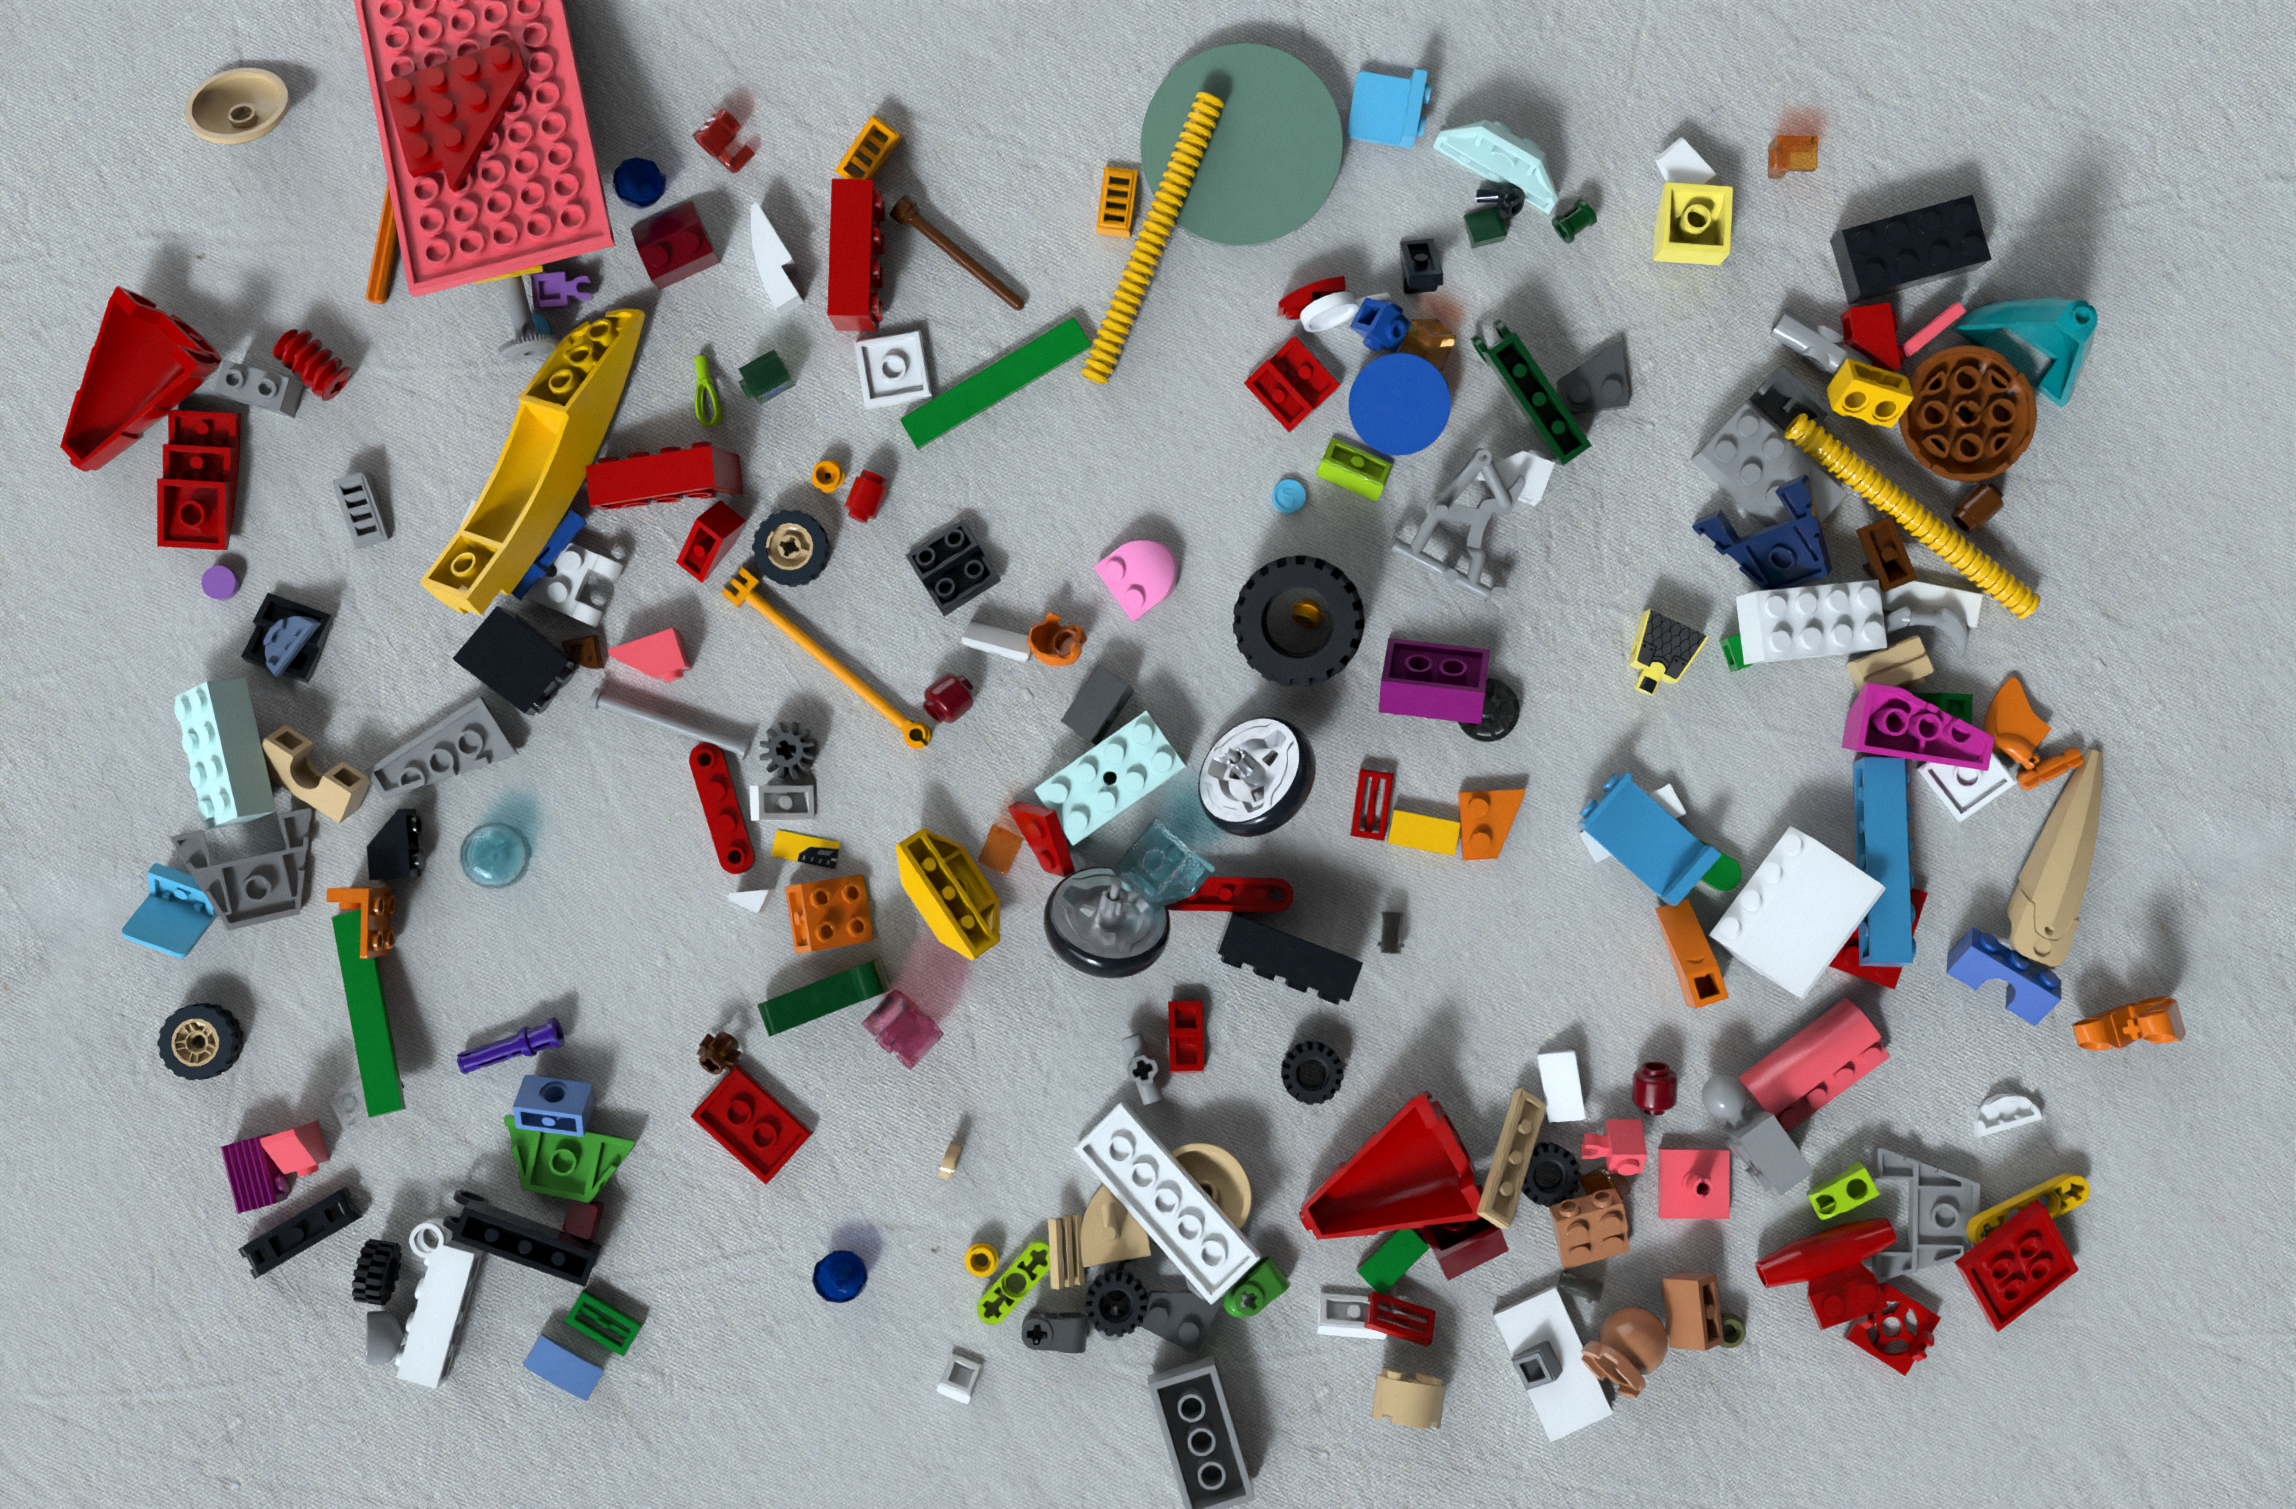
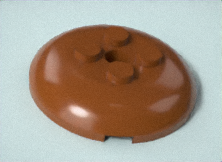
[1899,345,2037,482]

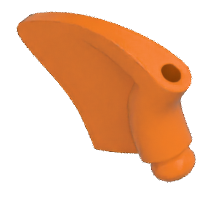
[1983,678,2051,770]

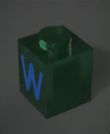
[738,349,795,405]

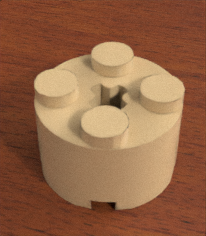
[1371,1367,1446,1429]

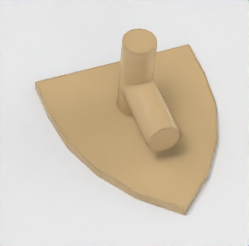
[1080,1184,1151,1267]

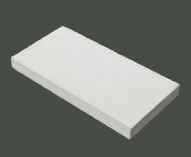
[1492,1285,1613,1442]

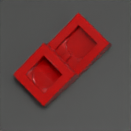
[1168,1001,1204,1074]

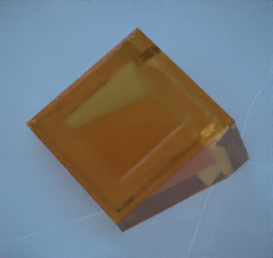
[1580,1165,1630,1200]

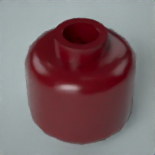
[923,673,974,724]
[1632,1062,1678,1116]

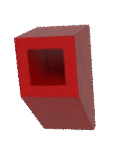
[1840,302,1903,373]

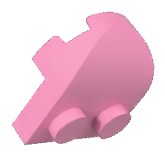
[1094,539,1179,622]

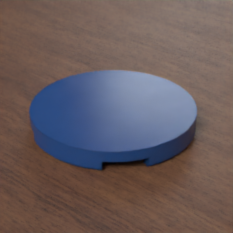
[1348,352,1451,456]

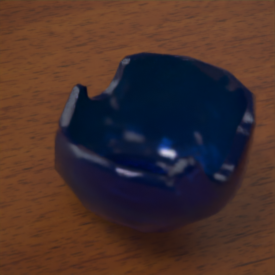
[612,157,666,210]
[812,1250,869,1303]

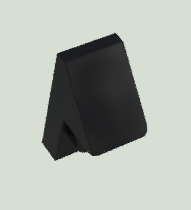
[1400,239,1443,294]

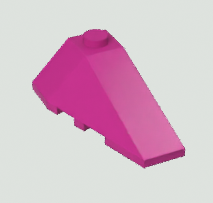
[1841,683,1995,771]

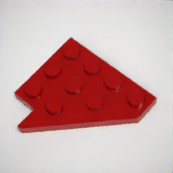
[384,39,527,192]

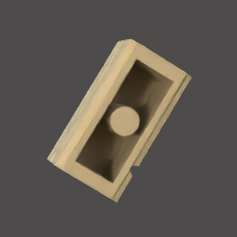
[1846,635,1934,694]

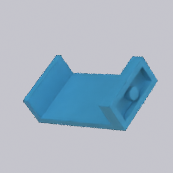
[1577,772,1722,906]

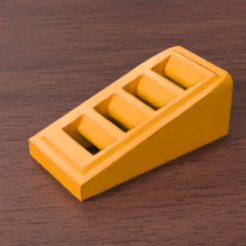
[835,115,904,180]
[1096,167,1138,238]

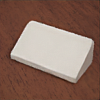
[961,622,1032,663]
[1537,1049,1586,1123]
[1317,1293,1388,1339]

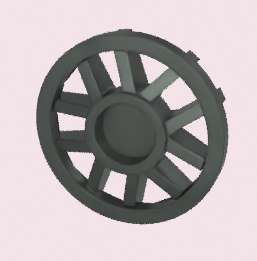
[1457,679,1520,742]

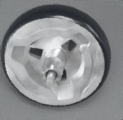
[1198,717,1316,837]
[1043,867,1171,978]

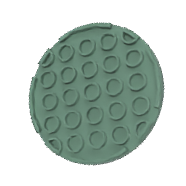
[1141,43,1343,247]

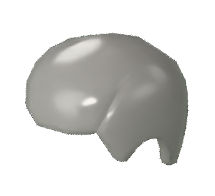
[365,1311,403,1364]

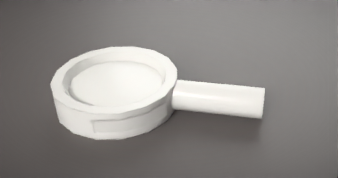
[1300,291,1391,332]

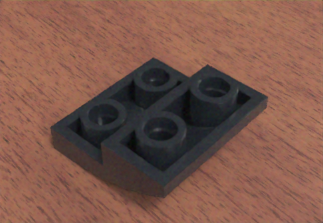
[905,520,1001,617]

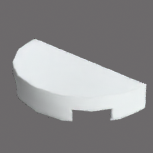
[1974,1093,2045,1137]

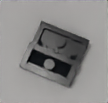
[241,592,333,684]

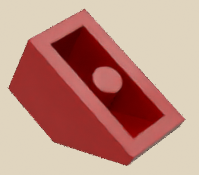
[676,500,746,583]

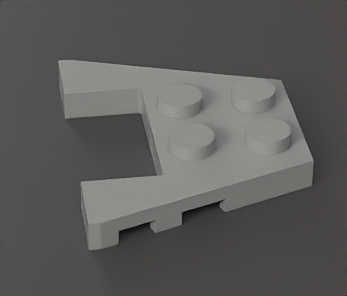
[170,807,312,931]
[1872,1146,1980,1283]

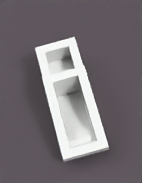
[751,202,804,316]

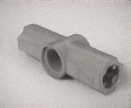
[1769,308,1873,375]

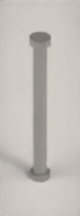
[589,688,751,760]

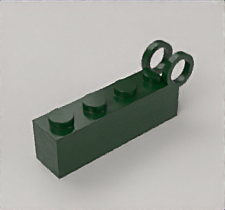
[1470,319,1592,466]

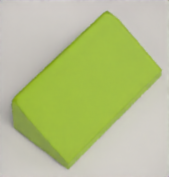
[1316,437,1393,501]

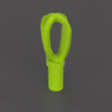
[694,355,723,427]

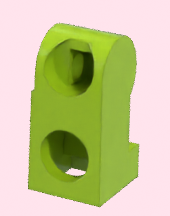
[1806,1161,1880,1220]

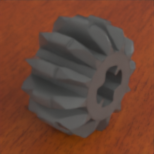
[760,722,818,779]

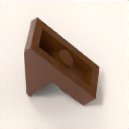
[1856,516,1918,592]

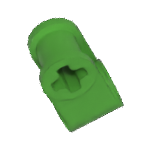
[1223,1256,1291,1318]

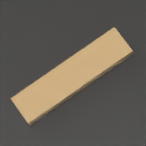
[1476,1088,1547,1229]

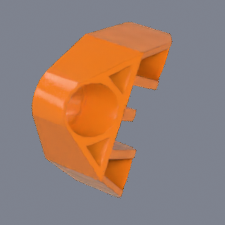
[2072,996,2186,1051]

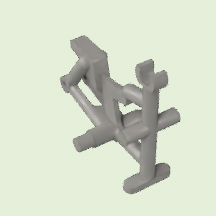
[1388,448,1526,612]

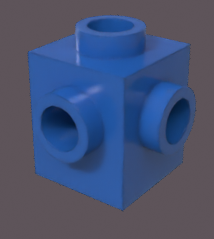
[1349,297,1412,353]

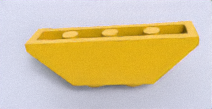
[895,828,1000,961]

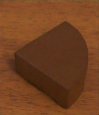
[562,635,604,670]

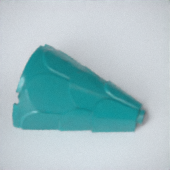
[1952,297,2098,407]

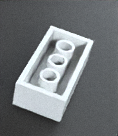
[1736,580,1887,665]

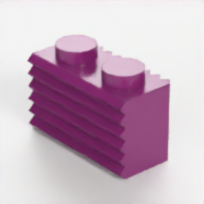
[220,1133,289,1214]

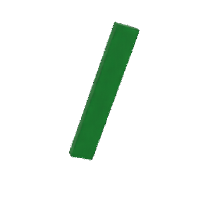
[900,317,1091,450]
[331,909,406,1118]

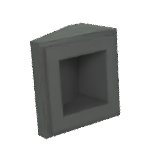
[1511,1341,1563,1390]

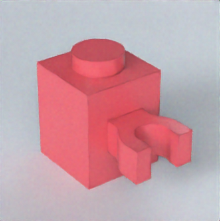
[1580,1119,1647,1176]

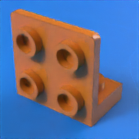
[785,874,873,954]
[327,887,395,959]

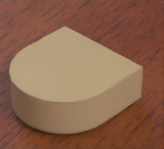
[938,1141,963,1180]

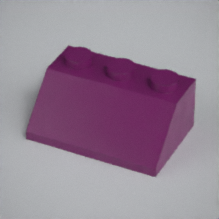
[1379,638,1490,724]

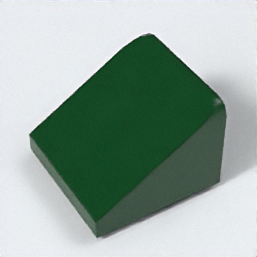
[1463,207,1507,249]

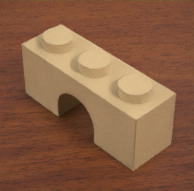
[262,725,371,824]

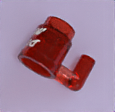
[692,108,755,173]

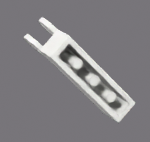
[395,1218,483,1389]

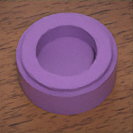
[201,565,240,601]

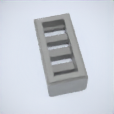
[333,472,390,549]

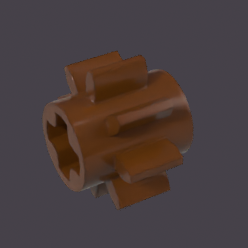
[697,1032,742,1075]

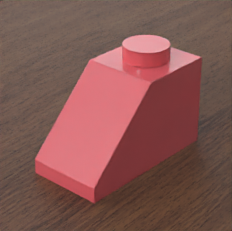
[607,628,692,683]
[260,1121,329,1177]

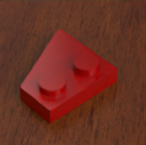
[1008,801,1075,877]

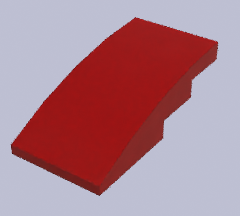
[157,410,241,550]

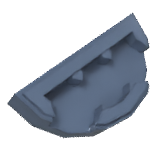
[263,616,321,677]

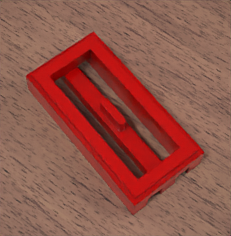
[1350,769,1394,841]
[1364,1291,1436,1347]

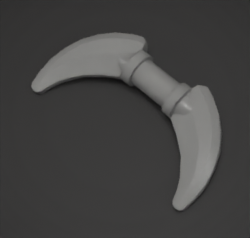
[1872,605,1968,656]

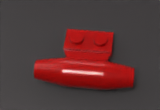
[1755,1217,1896,1331]

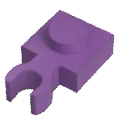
[531,272,593,311]

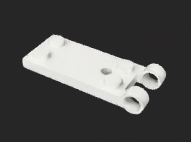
[459,500,624,628]

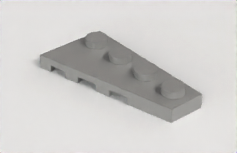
[364,697,519,800]

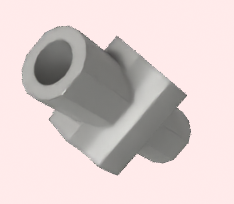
[1122,1033,1164,1105]

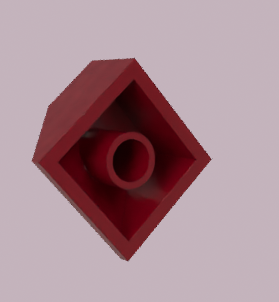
[630,200,720,290]
[1421,1217,1509,1281]

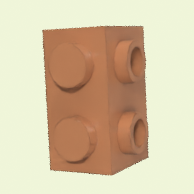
[1662,1272,1724,1351]

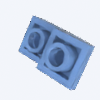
[523,1334,604,1401]

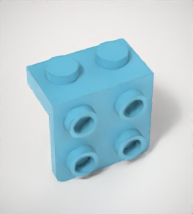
[1347,68,1432,149]
[122,863,218,958]

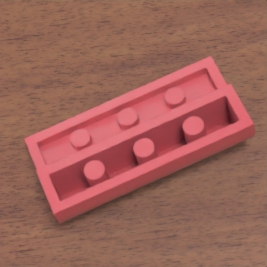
[1737,998,1890,1133]

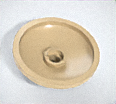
[185,68,290,145]
[1171,1143,1253,1230]

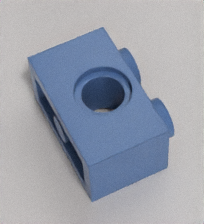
[513,1074,595,1137]

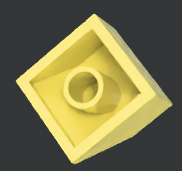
[1653,182,1733,265]

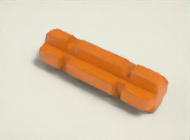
[2016,748,2084,790]

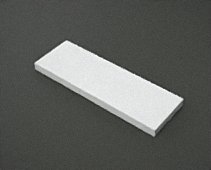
[1073,1101,1263,1305]

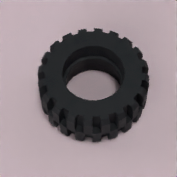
[1232,555,1365,688]

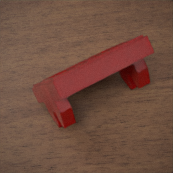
[1843,1282,1941,1376]

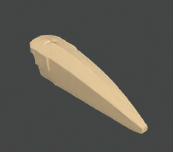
[2007,749,2103,967]

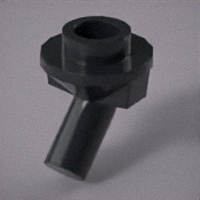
[1476,185,1525,219]

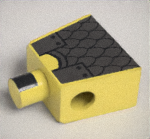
[1628,609,1708,696]

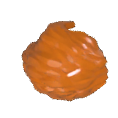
[1027,612,1087,667]

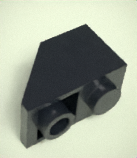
[367,808,424,880]

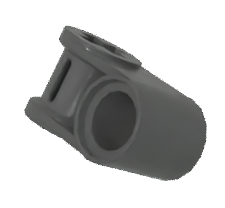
[1021,1312,1088,1353]

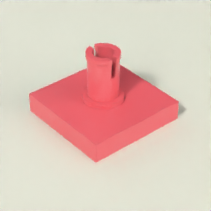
[1658,1148,1730,1219]

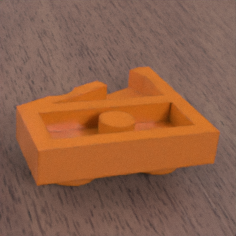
[1458,789,1525,860]

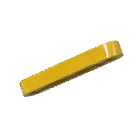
[1966,1173,2090,1245]

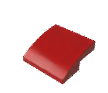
[1244,336,1341,433]

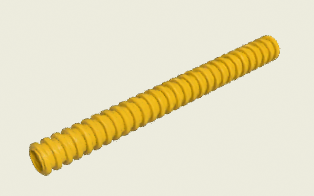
[1080,91,1225,385]
[1784,413,2040,619]

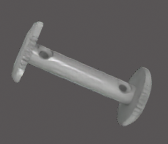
[498,276,559,360]

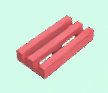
[1900,302,1966,360]

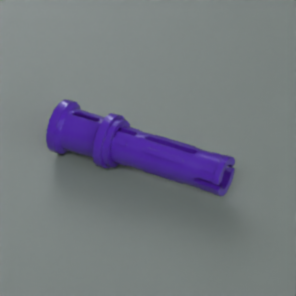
[457,1017,565,1074]

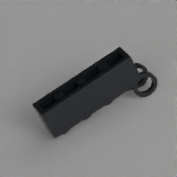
[443,1190,602,1287]

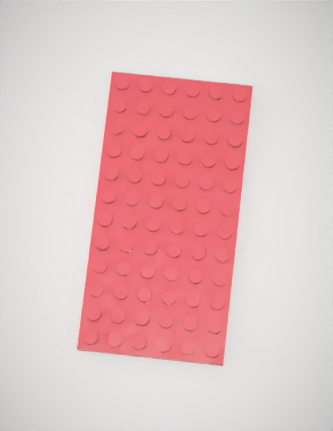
[354,0,615,297]

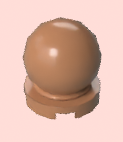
[1581,1306,1668,1398]

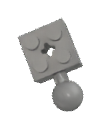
[1702,1074,1814,1196]

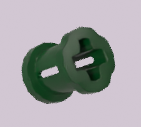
[1551,198,1597,244]

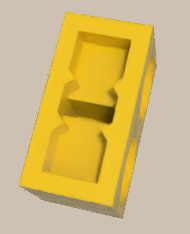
[1826,358,1914,428]

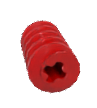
[273,329,352,401]

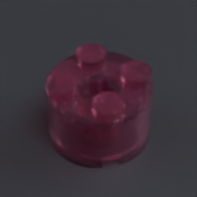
[861,988,944,1070]

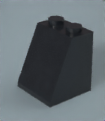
[452,606,577,716]

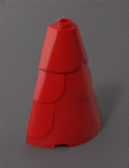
[60,286,221,472]
[1299,1090,1484,1240]

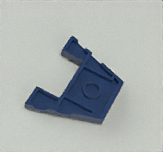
[1692,474,1832,591]

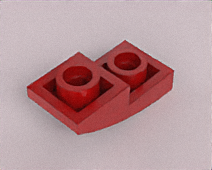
[1277,276,1346,320]

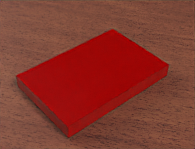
[690,1064,814,1185]

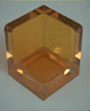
[1768,135,1818,179]
[1399,319,1457,371]
[978,824,1025,876]

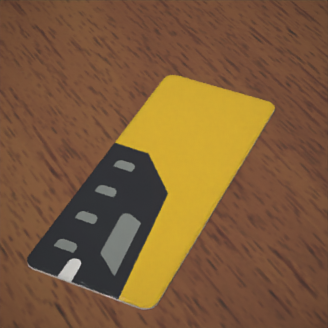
[771,830,840,869]

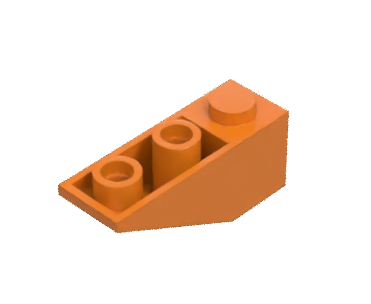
[1655,898,1729,1009]

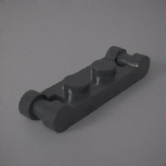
[238,1187,363,1279]

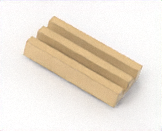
[1048,1214,1085,1290]

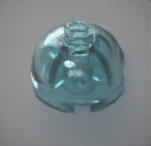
[459,822,532,889]

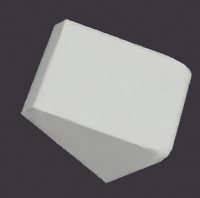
[727,889,774,913]
[937,1353,983,1404]

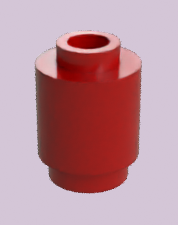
[844,470,888,523]

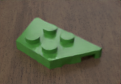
[504,1114,637,1203]

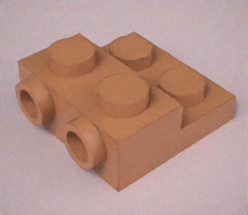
[1549,1188,1630,1270]

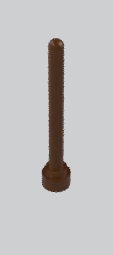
[889,194,1025,311]

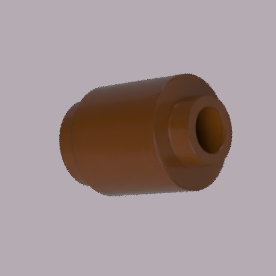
[1951,483,2004,533]

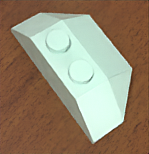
[1433,120,1558,214]

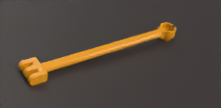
[720,567,931,749]

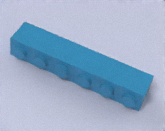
[1853,757,1917,967]

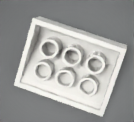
[1709,826,1886,1000]

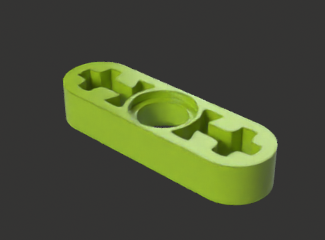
[977,1240,1050,1325]

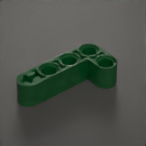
[757,957,894,1037]

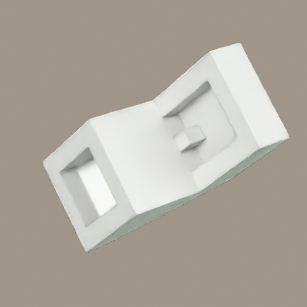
[1655,138,1722,186]

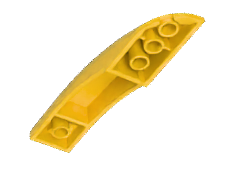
[419,309,645,616]

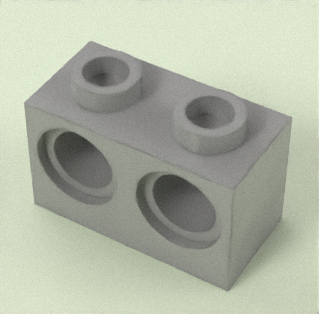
[214,360,304,418]

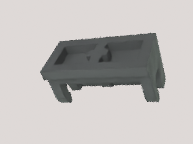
[1749,365,1832,431]
[1061,664,1135,745]

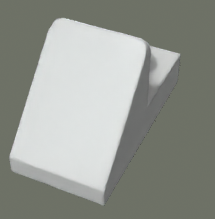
[750,785,814,821]

